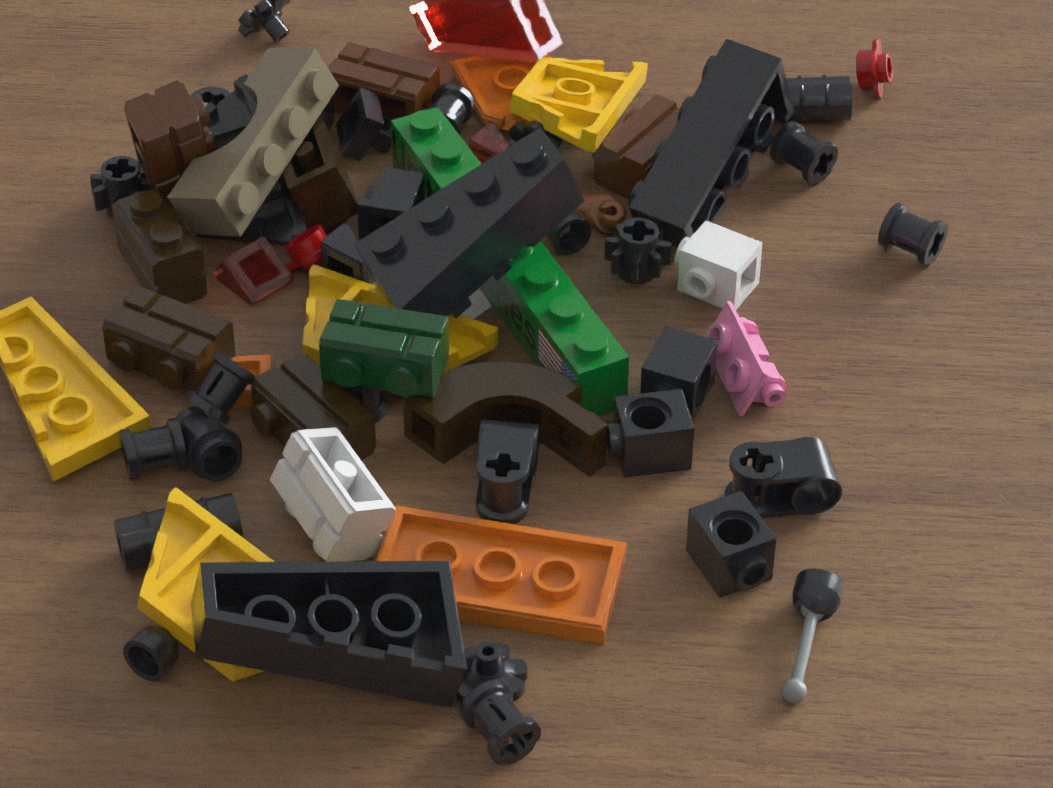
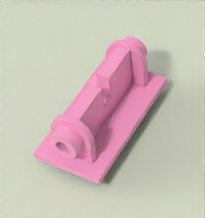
[706,301,787,416]

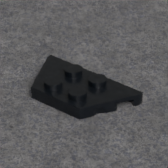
[195,75,307,245]

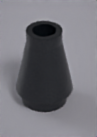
[176,406,242,481]

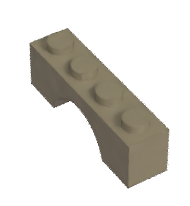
[167,48,339,237]

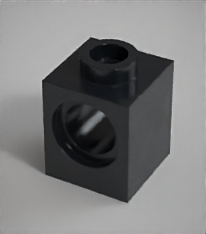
[640,326,718,422]
[605,389,694,478]
[686,491,777,598]

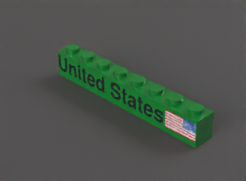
[391,107,629,416]

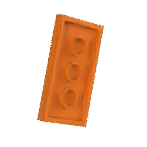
[376,505,627,645]

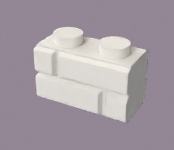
[270,427,397,562]

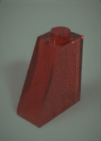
[409,0,563,63]

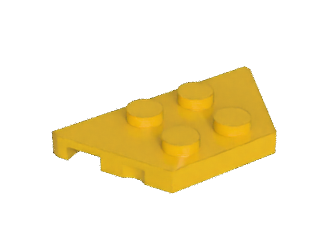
[510,57,648,153]
[302,264,498,392]
[137,487,275,682]

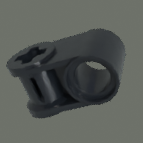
[476,419,540,524]
[724,437,842,518]

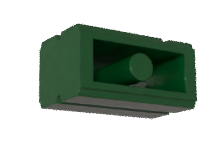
[319,299,449,399]

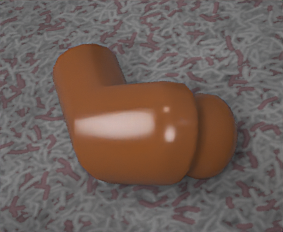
[575,193,628,234]

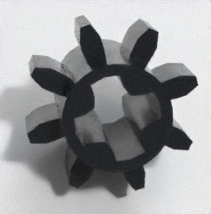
[90,156,151,219]
[604,218,672,284]

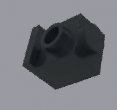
[357,167,425,241]

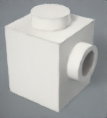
[674,221,763,310]

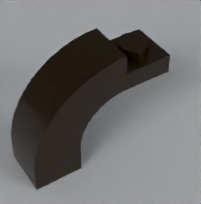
[403,362,607,477]

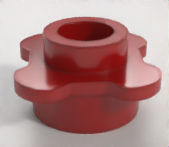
[856,39,893,98]
[285,225,327,272]

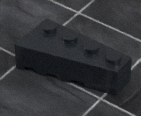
[629,39,794,248]
[353,128,585,319]
[191,561,467,707]

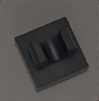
[336,87,393,161]

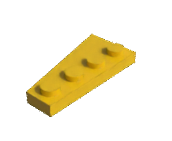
[0,296,151,482]

